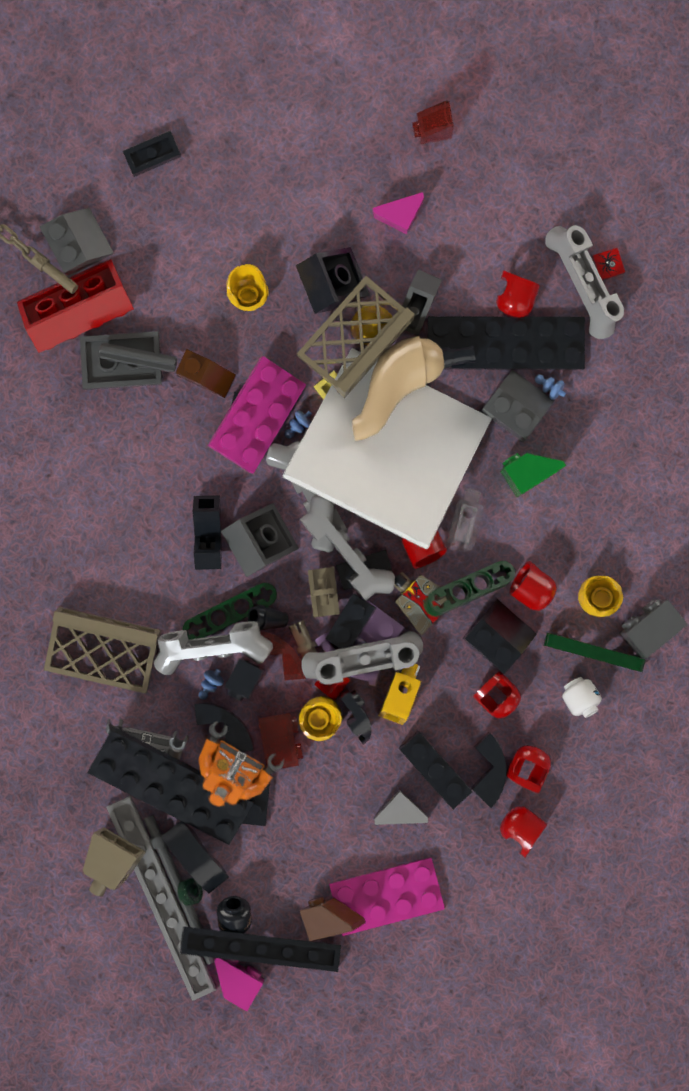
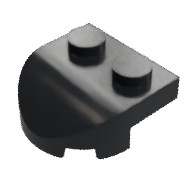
[339,688,371,745]

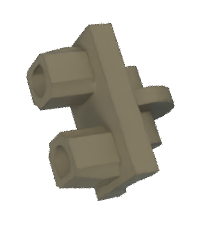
[308,567,340,618]

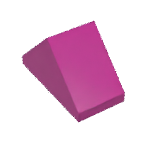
[372,192,424,235]

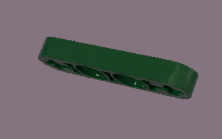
[424,561,515,617]
[183,583,277,640]
[543,633,646,673]

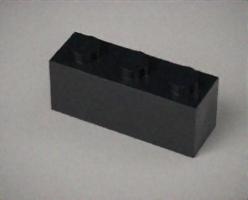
[399,731,472,809]

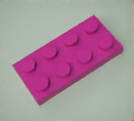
[207,356,306,474]
[329,857,445,936]

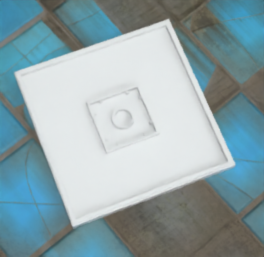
[283,348,492,549]

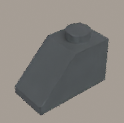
[402,269,442,336]

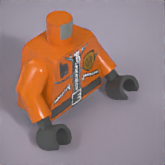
[198,721,284,806]

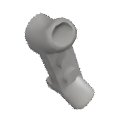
[545,225,624,339]
[266,441,348,553]
[300,495,395,601]
[154,621,273,675]
[302,631,423,684]

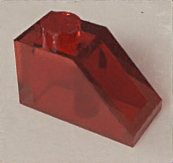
[412,101,454,144]

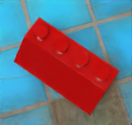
[17,259,134,353]

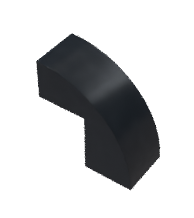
[192,495,222,570]
[194,703,254,752]
[471,732,506,808]
[161,821,229,894]

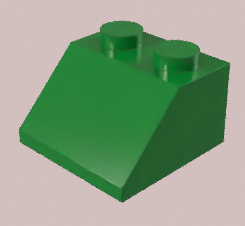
[500,453,566,497]

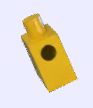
[378,664,421,725]

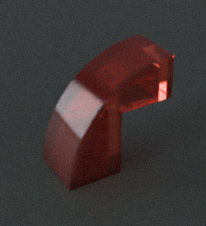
[260,631,306,681]

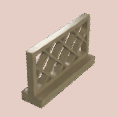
[297,276,415,398]
[44,607,161,694]

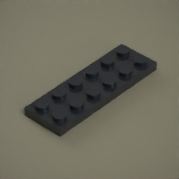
[427,316,585,370]
[88,726,255,845]

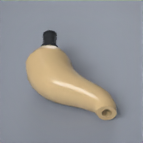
[352,336,475,441]

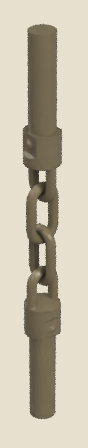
[0,224,78,294]

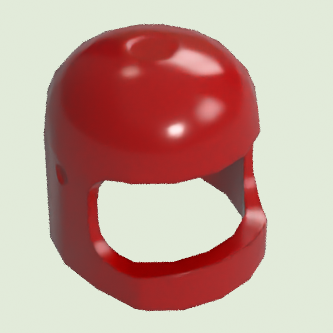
[496,270,540,318]
[402,529,447,569]
[509,561,557,611]
[473,671,521,719]
[506,745,551,794]
[500,806,547,858]

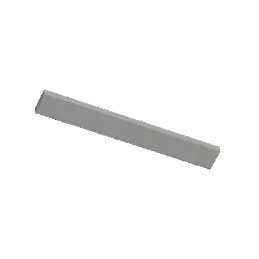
[106,796,217,1001]

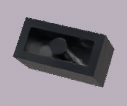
[224,658,265,701]

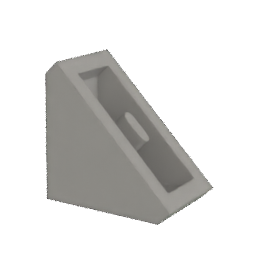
[374,790,428,825]

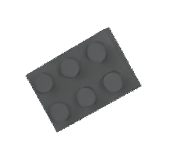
[80,331,162,390]

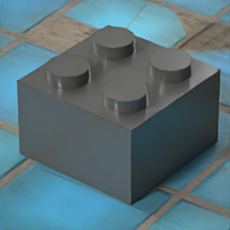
[619,599,688,658]

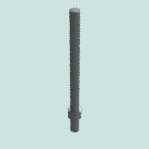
[144,815,216,965]

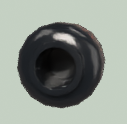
[216,896,252,934]

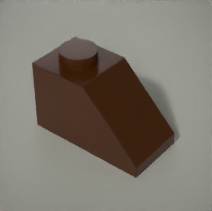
[175,349,236,398]
[300,896,366,941]

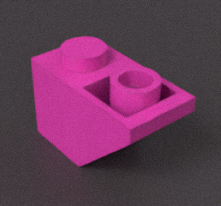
[215,958,264,1012]

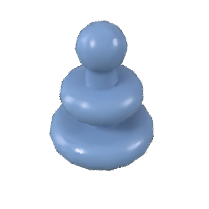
[535,374,566,400]
[284,410,312,439]
[199,669,224,700]

